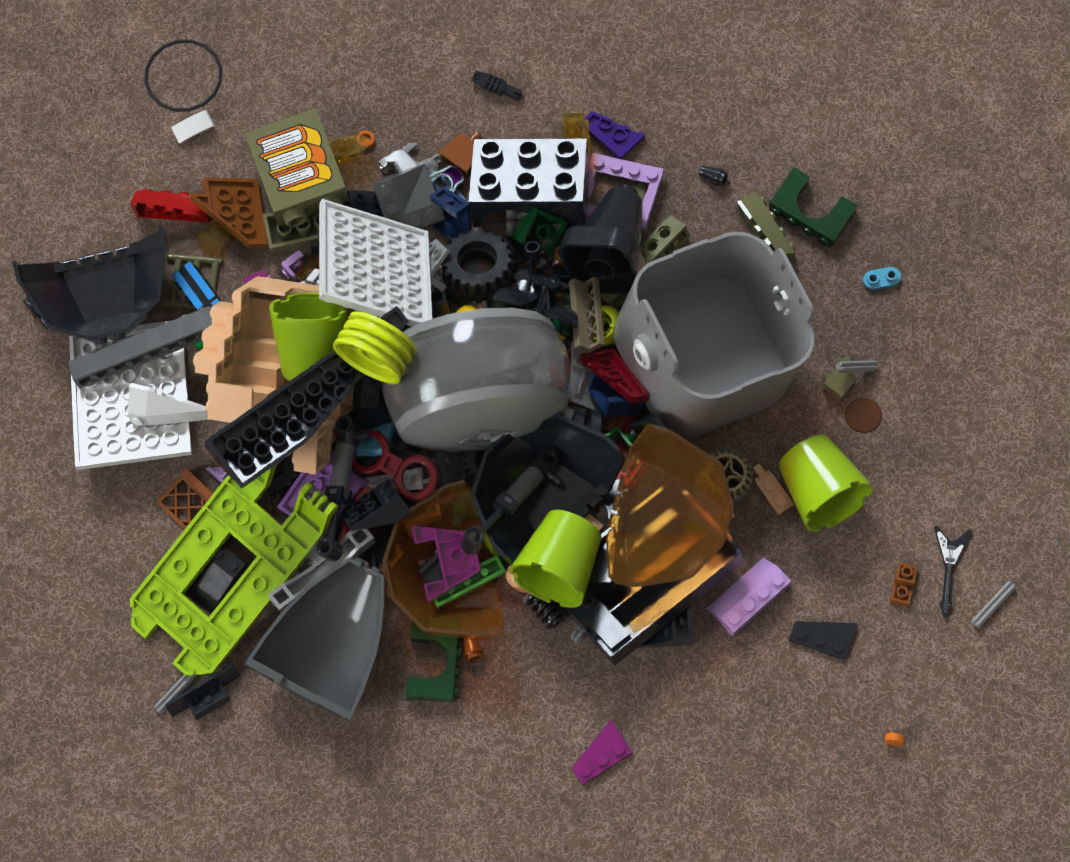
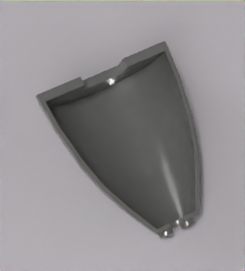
[245,557,384,721]

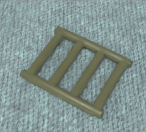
[159,254,223,310]

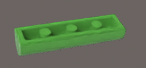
[433,555,507,609]

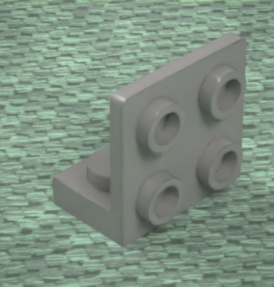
[429,239,450,292]

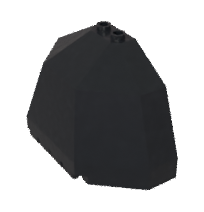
[12,226,169,345]
[471,413,626,566]

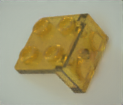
[561,112,591,157]

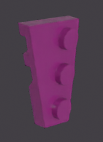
[572,720,633,785]

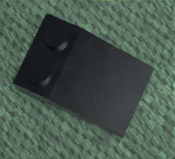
[185,545,248,613]

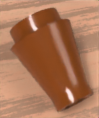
[462,632,483,663]

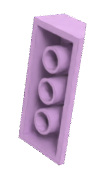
[706,557,791,637]

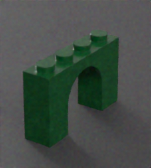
[769,167,858,247]
[405,619,463,703]

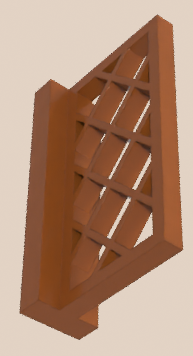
[156,468,214,530]

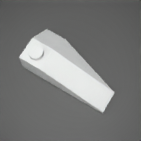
[127,384,210,426]

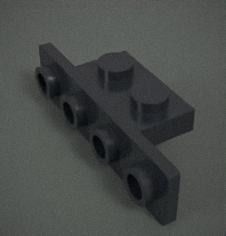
[165,664,240,720]

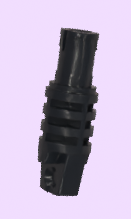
[471,71,522,101]

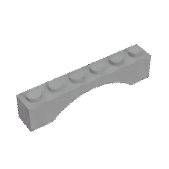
[268,528,375,613]

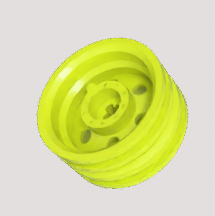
[333,311,417,384]

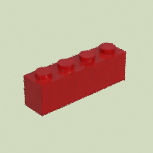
[130,189,211,223]

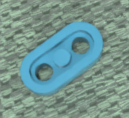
[863,267,901,290]

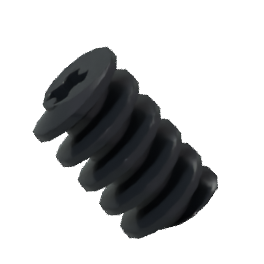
[526,594,567,630]

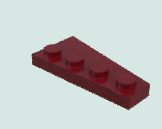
[579,349,649,403]

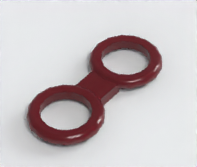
[352,429,439,501]

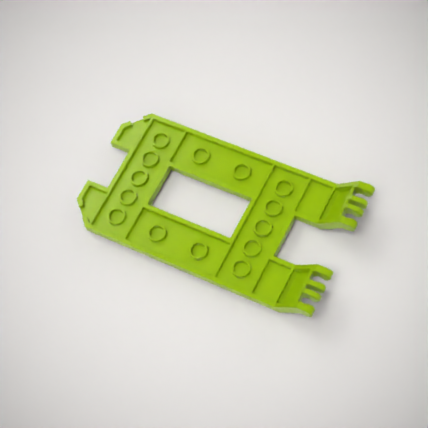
[130,463,338,676]

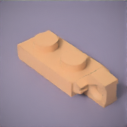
[753,464,794,516]

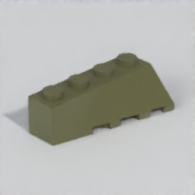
[736,191,796,261]

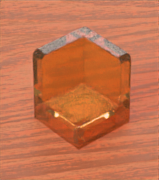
[295,255,319,282]

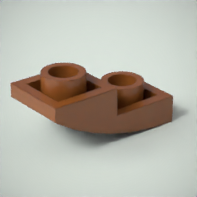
[889,562,918,608]

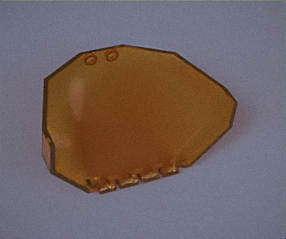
[606,424,734,587]
[381,480,504,640]

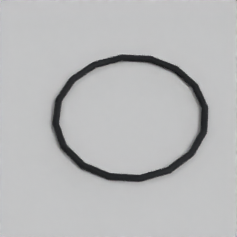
[144,39,222,111]

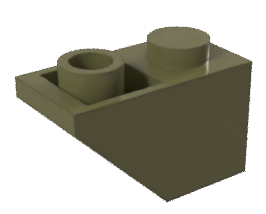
[822,355,854,402]

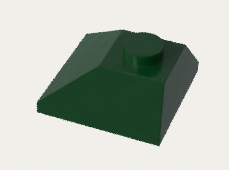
[512,207,568,256]

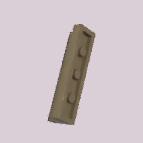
[569,277,604,353]

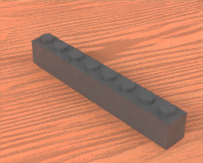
[68,306,212,388]

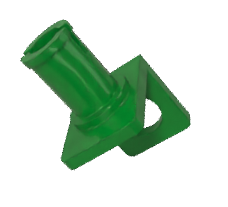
[605,427,638,456]

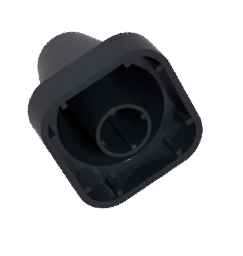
[558,184,646,294]

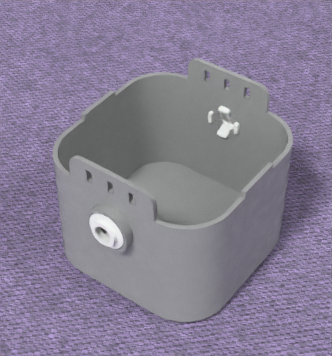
[613,232,814,437]

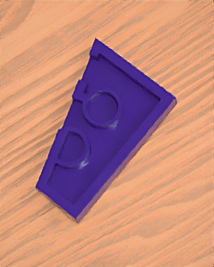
[579,111,646,159]

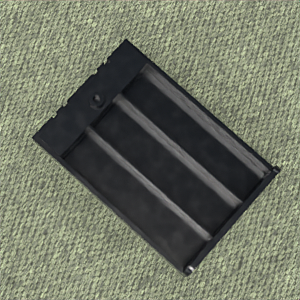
[557,476,744,666]

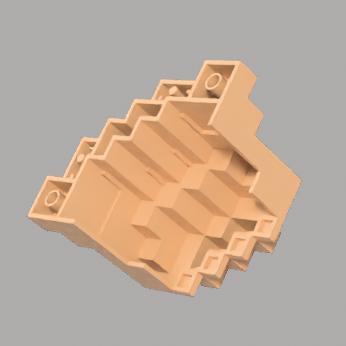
[193,276,378,475]

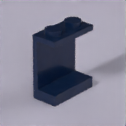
[430,186,472,240]
[588,374,644,417]

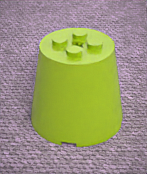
[269,293,349,381]
[779,435,874,532]
[509,510,602,608]

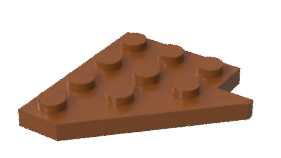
[189,177,268,248]

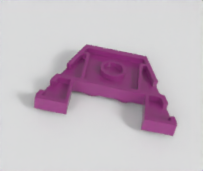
[411,526,481,602]

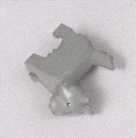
[378,143,442,179]

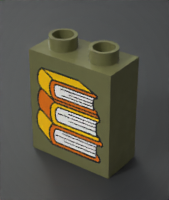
[245,108,349,228]

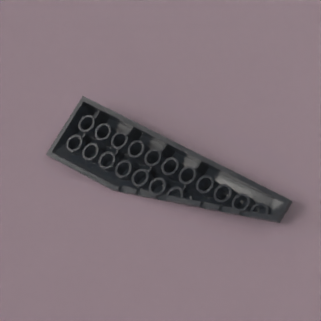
[204,306,409,489]

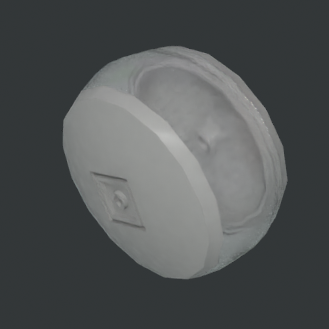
[382,308,570,452]

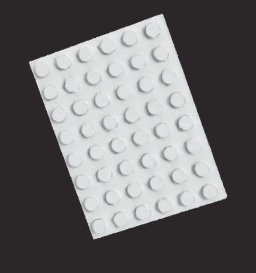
[319,199,432,327]
[69,321,192,470]

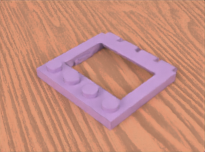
[587,153,664,231]

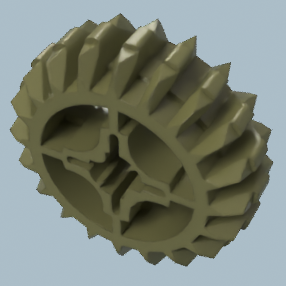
[700,449,753,501]

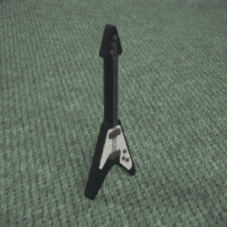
[934,525,972,618]

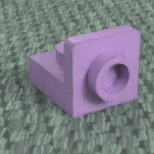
[281,250,305,282]

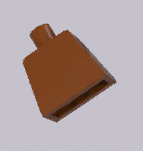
[439,131,483,178]

